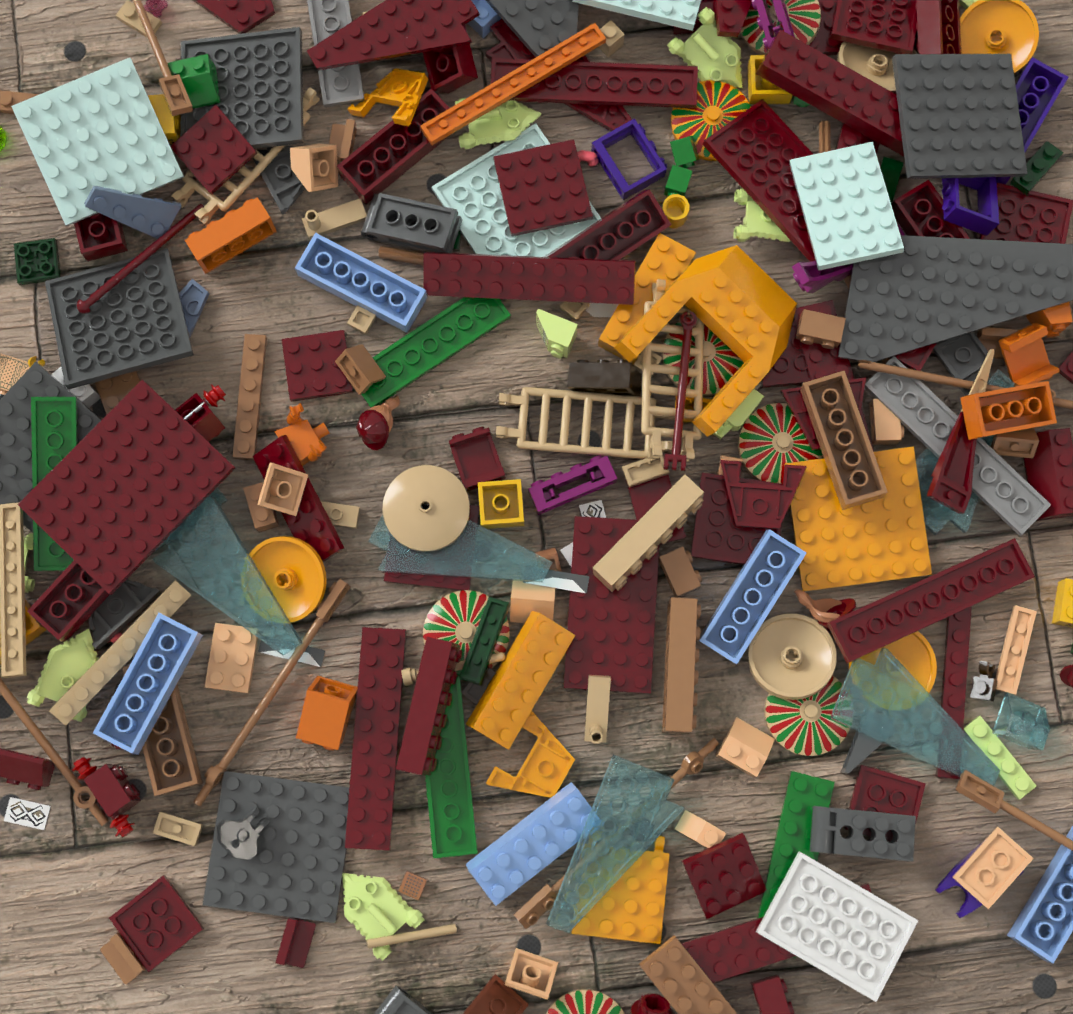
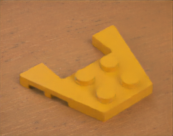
[348,68,428,126]
[486,711,575,798]

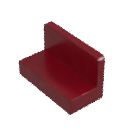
[275,917,316,968]

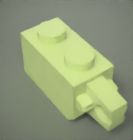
[713,389,764,439]

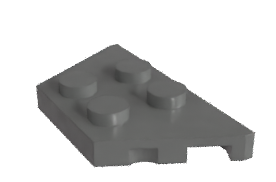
[253,146,306,215]
[933,332,994,396]
[89,579,162,650]

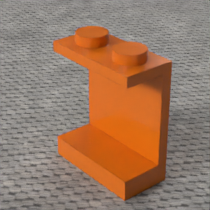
[998,322,1060,386]

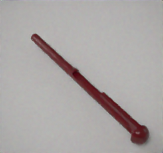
[76,204,204,314]

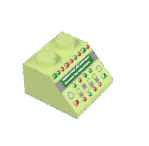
[536,309,578,359]

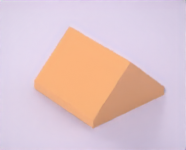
[257,462,308,516]
[510,579,555,624]
[504,948,558,1000]

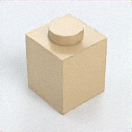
[599,20,625,57]

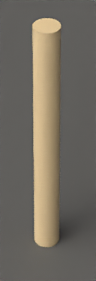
[367,924,457,949]

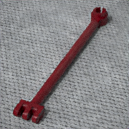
[664,311,697,471]

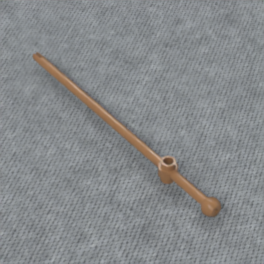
[858,360,1073,410]

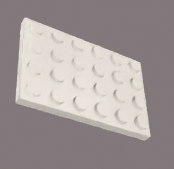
[756,852,918,1002]

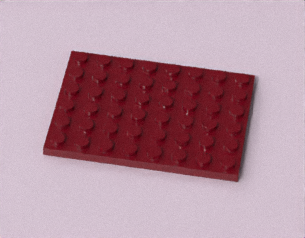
[17,380,235,595]

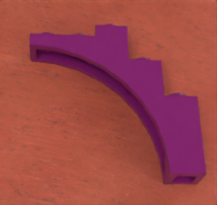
[792,224,905,294]

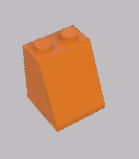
[1025,302,1073,338]
[296,676,358,750]

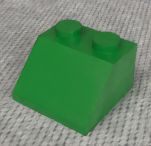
[168,54,220,109]

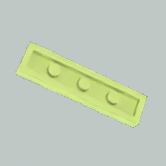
[963,716,1036,800]

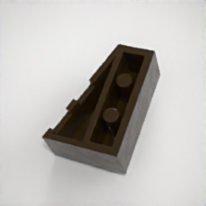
[567,360,642,397]

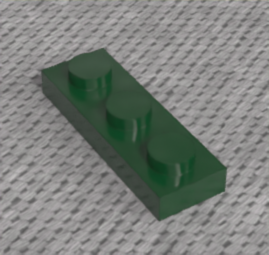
[1010,141,1064,195]

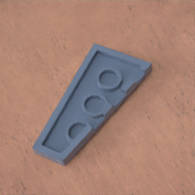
[84,186,181,239]

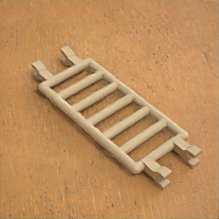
[171,87,320,226]
[641,279,704,462]
[496,387,675,459]

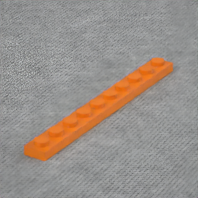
[420,23,606,145]

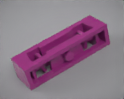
[751,0,795,50]
[528,455,617,515]

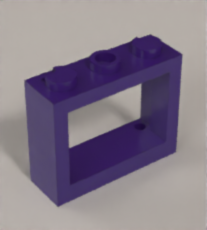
[591,118,667,200]
[942,177,999,236]

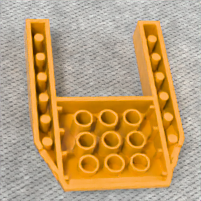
[614,245,797,437]

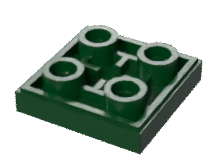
[14,238,61,285]

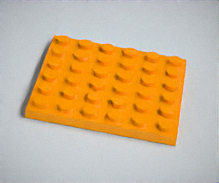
[784,446,932,591]

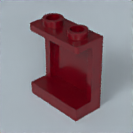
[449,427,506,492]

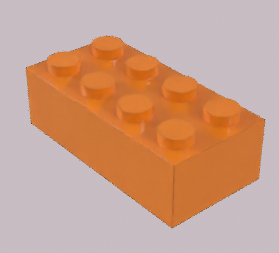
[185,197,277,274]
[960,381,1057,440]

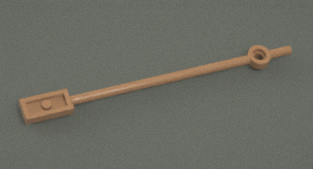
[132,0,193,116]
[193,579,351,807]
[0,678,109,826]
[514,738,719,929]
[956,770,1073,851]

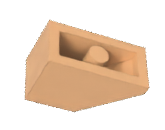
[869,399,904,445]
[674,810,726,849]

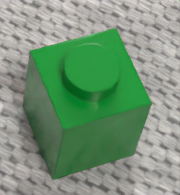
[670,136,699,168]
[664,165,692,197]

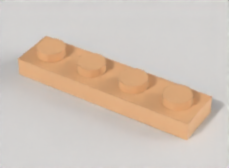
[995,605,1037,695]

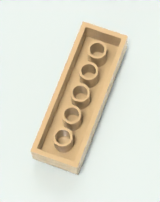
[593,474,704,592]

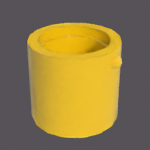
[662,194,689,228]

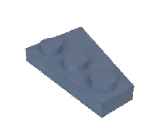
[179,279,209,337]

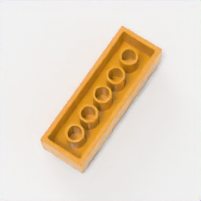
[598,233,696,365]
[465,611,575,750]

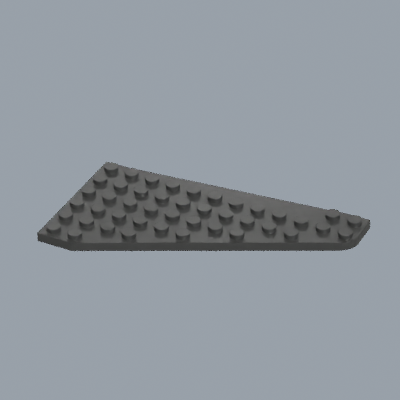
[838,235,1073,362]

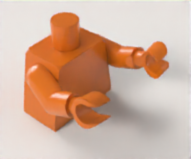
[275,403,330,466]

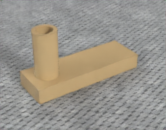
[302,198,367,240]
[584,675,611,744]

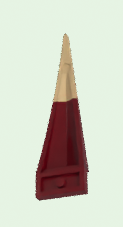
[926,349,995,514]

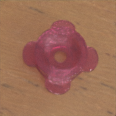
[144,0,168,18]

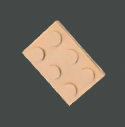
[205,623,259,694]
[952,827,1034,909]

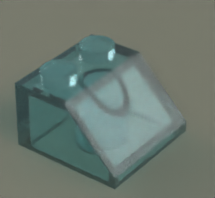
[992,692,1050,750]

